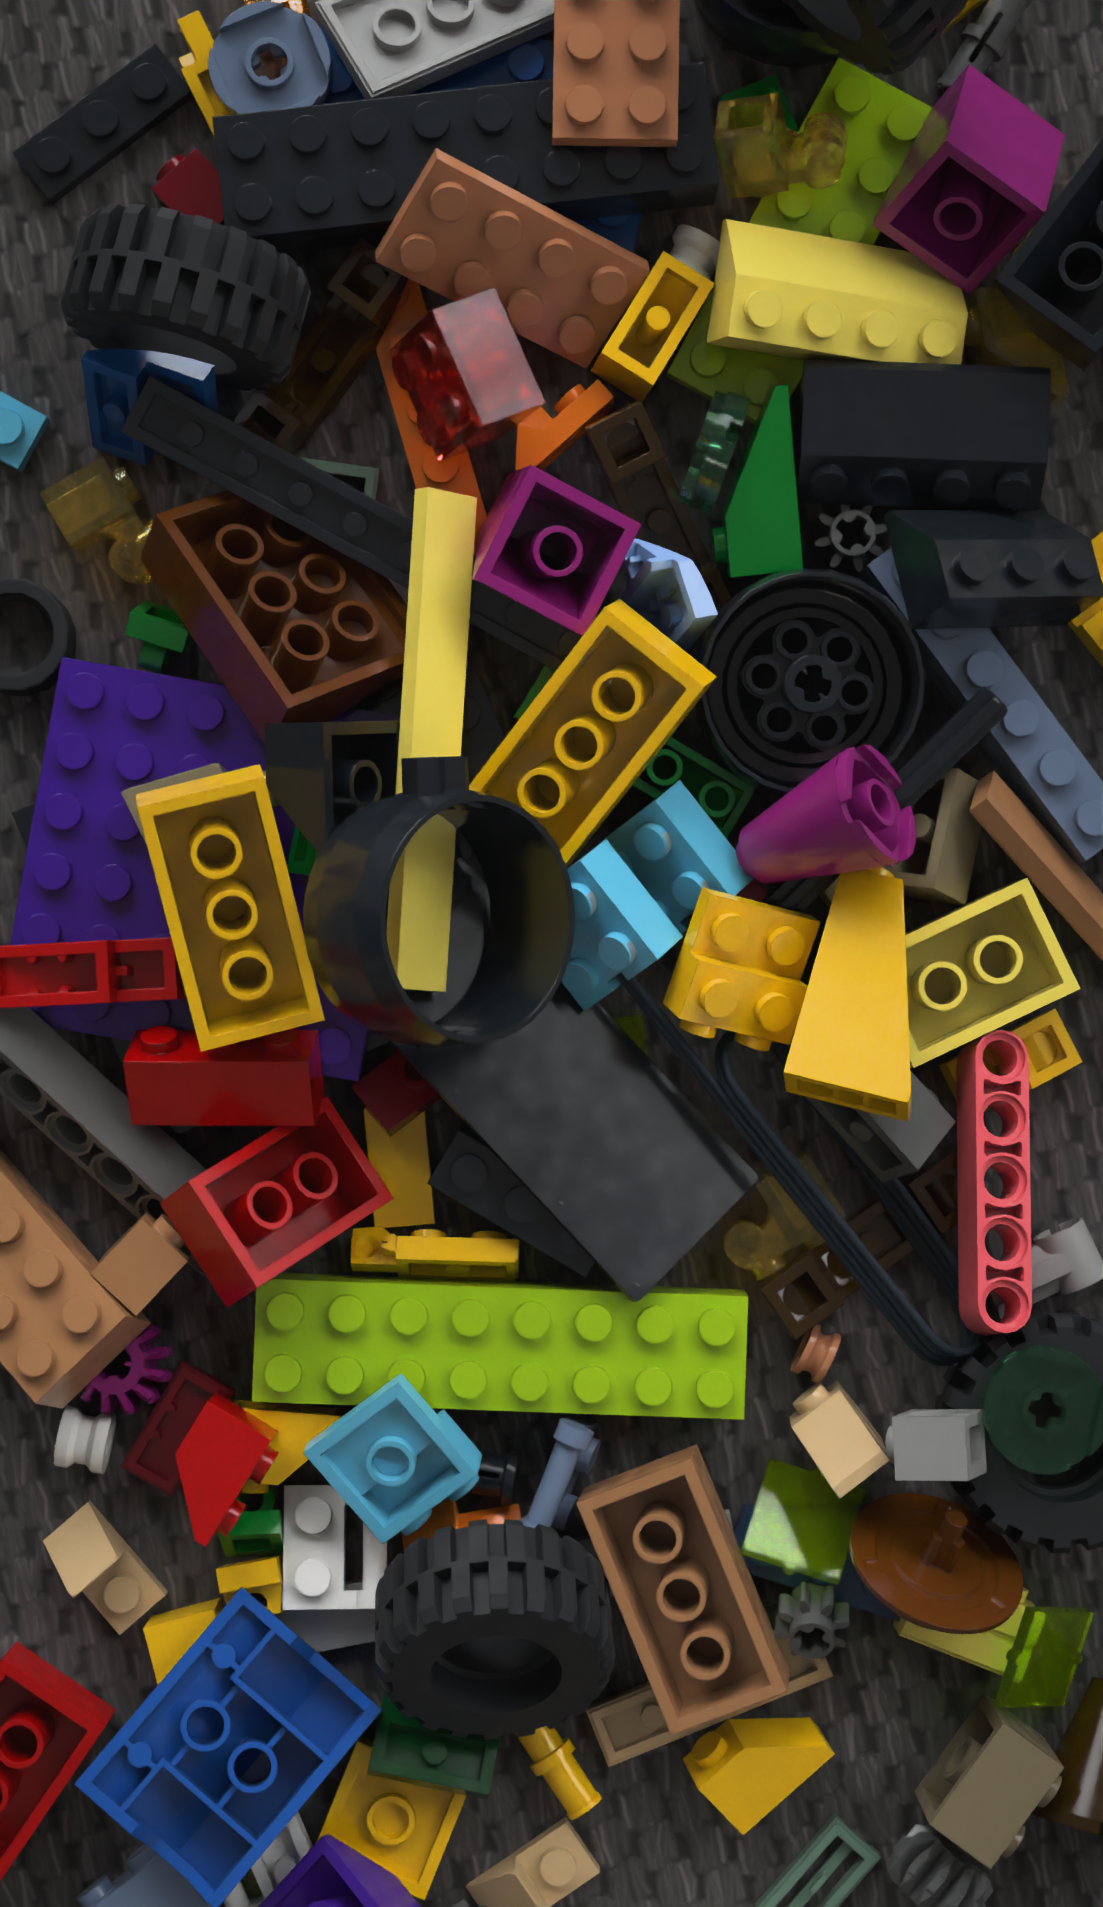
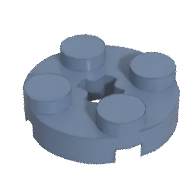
[208,1,332,114]

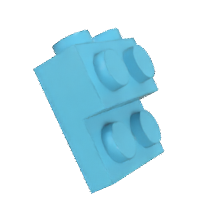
[303,1373,482,1544]

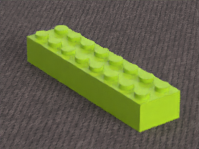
[252,1273,748,1420]

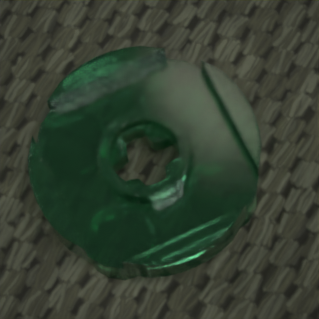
[678,390,752,515]
[980,1345,1103,1475]

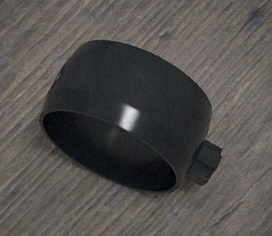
[303,756,575,1049]

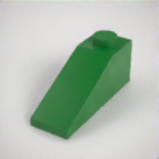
[711,384,803,578]

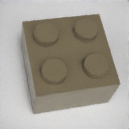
[914,1694,1064,1870]

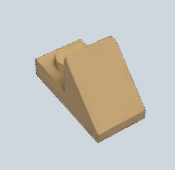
[43,1500,168,1635]
[466,1817,600,1907]

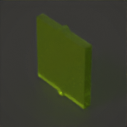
[741,1459,866,1585]
[995,1606,1094,1708]

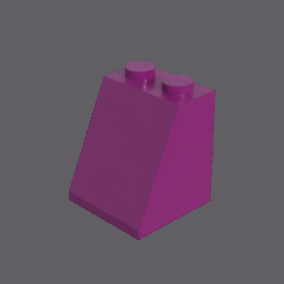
[872,64,1065,294]
[472,465,642,637]

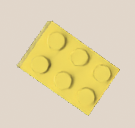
[905,877,1081,1068]

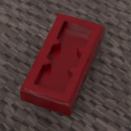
[351,1051,441,1138]
[120,1359,236,1497]

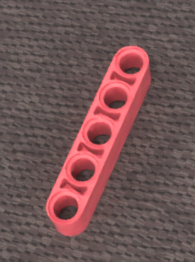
[956,1030,1032,1336]

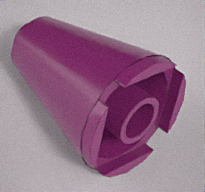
[736,744,916,884]

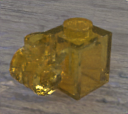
[714,93,848,199]
[39,457,154,585]
[722,1151,846,1281]

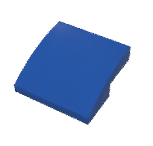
[81,349,218,466]

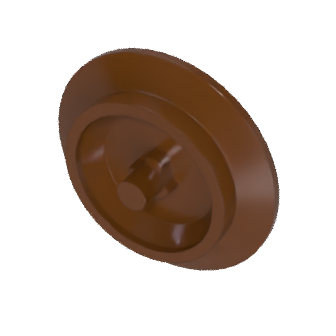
[849,1493,1023,1634]

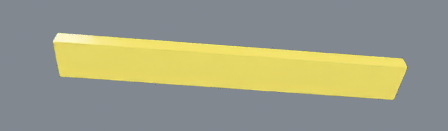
[386,487,477,992]

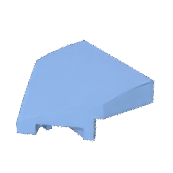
[615,538,718,652]

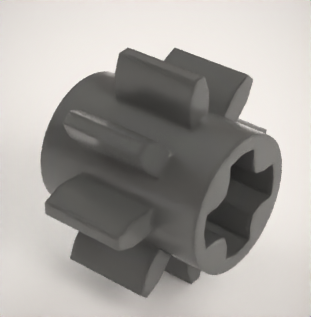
[812,504,887,576]
[775,1581,850,1659]

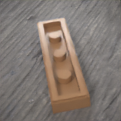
[970,770,1103,961]

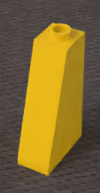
[783,868,911,1122]

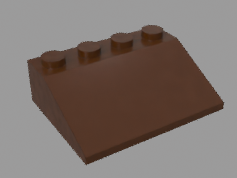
[139,490,407,744]

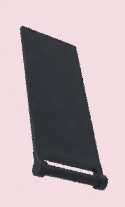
[386,843,758,1302]

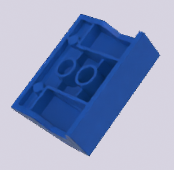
[74,1587,382,1907]

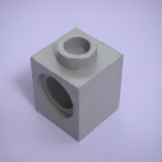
[885,1409,987,1481]

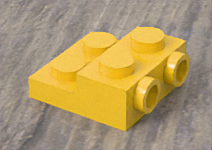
[663,887,821,1051]

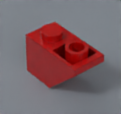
[175,1392,279,1547]

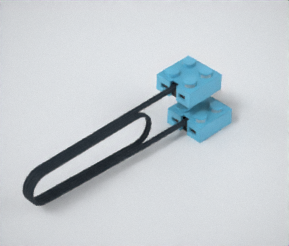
[561,780,987,1366]

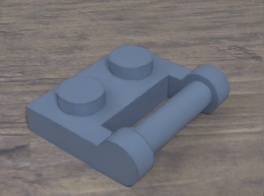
[521,1414,601,1532]

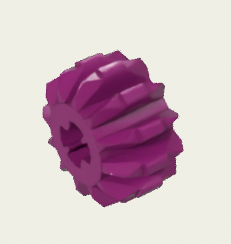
[80,1325,173,1415]

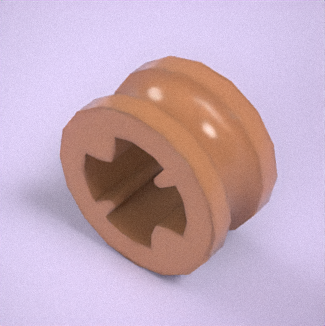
[790,1324,841,1384]

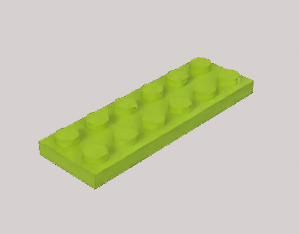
[666,57,932,424]

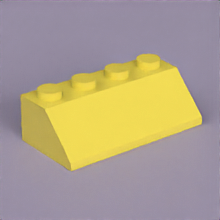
[706,219,968,364]

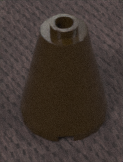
[1031,1677,1103,1836]

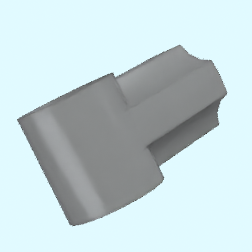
[987,1217,1103,1319]

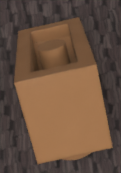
[90,1211,192,1316]

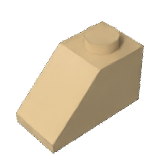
[789,1380,890,1498]

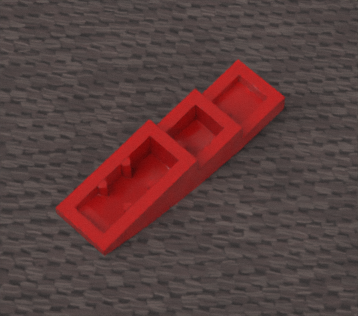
[0,937,187,1008]

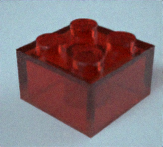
[389,287,546,462]

